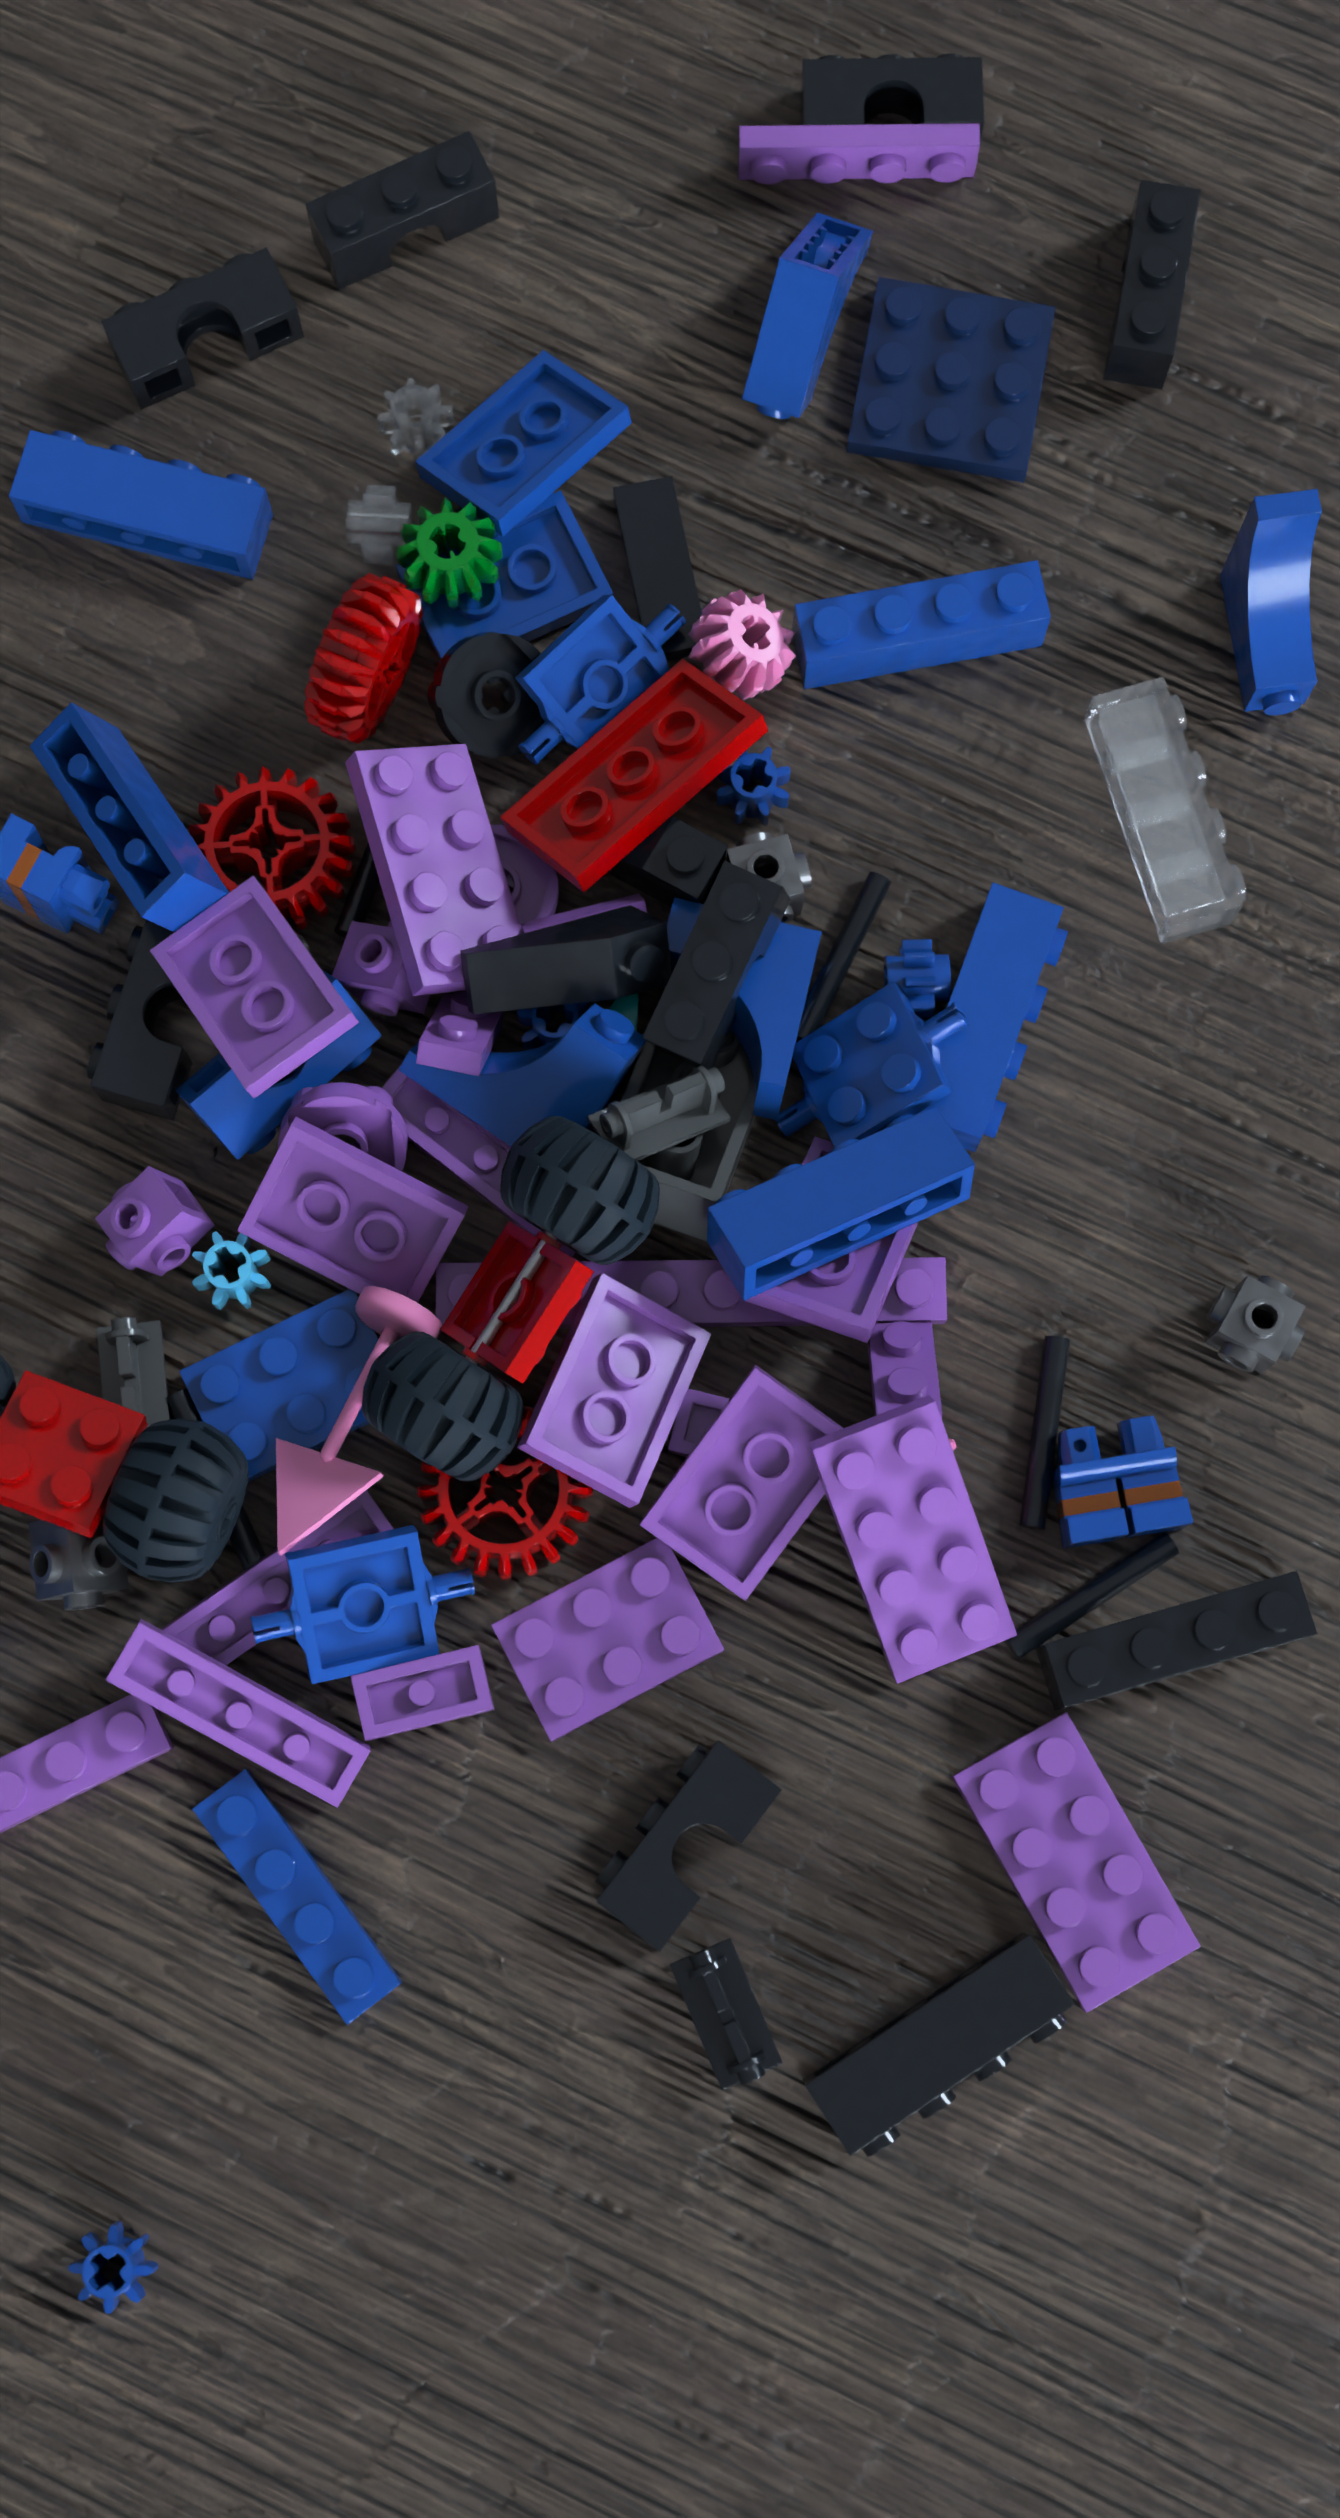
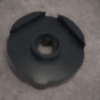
[427,632,544,758]

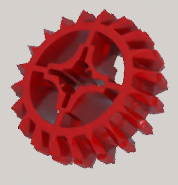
[304,573,423,744]
[188,766,356,930]
[417,1407,593,1580]

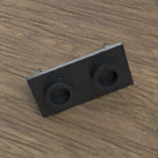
[670,1938,783,2090]

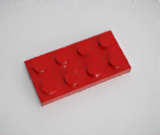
[500,659,769,893]

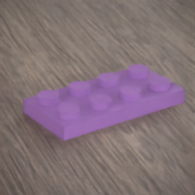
[345,744,523,996]
[807,1395,1017,1684]
[951,1712,1201,2013]

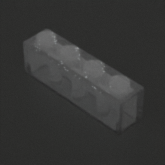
[1084,676,1246,944]

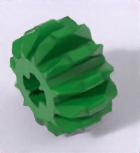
[396,498,503,610]

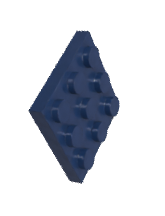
[847,277,1056,483]

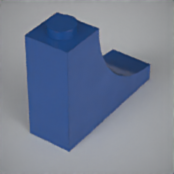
[742,212,873,419]
[1220,489,1322,715]
[664,898,822,1120]
[398,1003,646,1146]

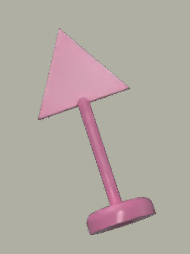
[276,1286,442,1556]

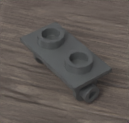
[587,1066,731,1161]
[97,1317,170,1427]

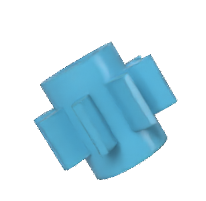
[192,1231,271,1310]

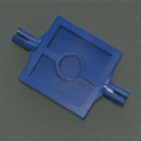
[515,595,686,765]
[776,982,970,1147]
[250,1525,475,1684]

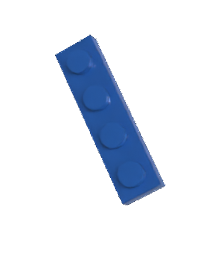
[192,1769,403,2025]

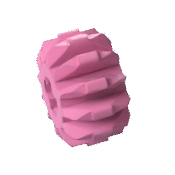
[688,589,796,701]

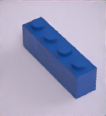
[9,430,273,580]
[792,560,1051,690]
[30,702,229,932]
[916,882,1068,1152]
[707,1106,975,1301]

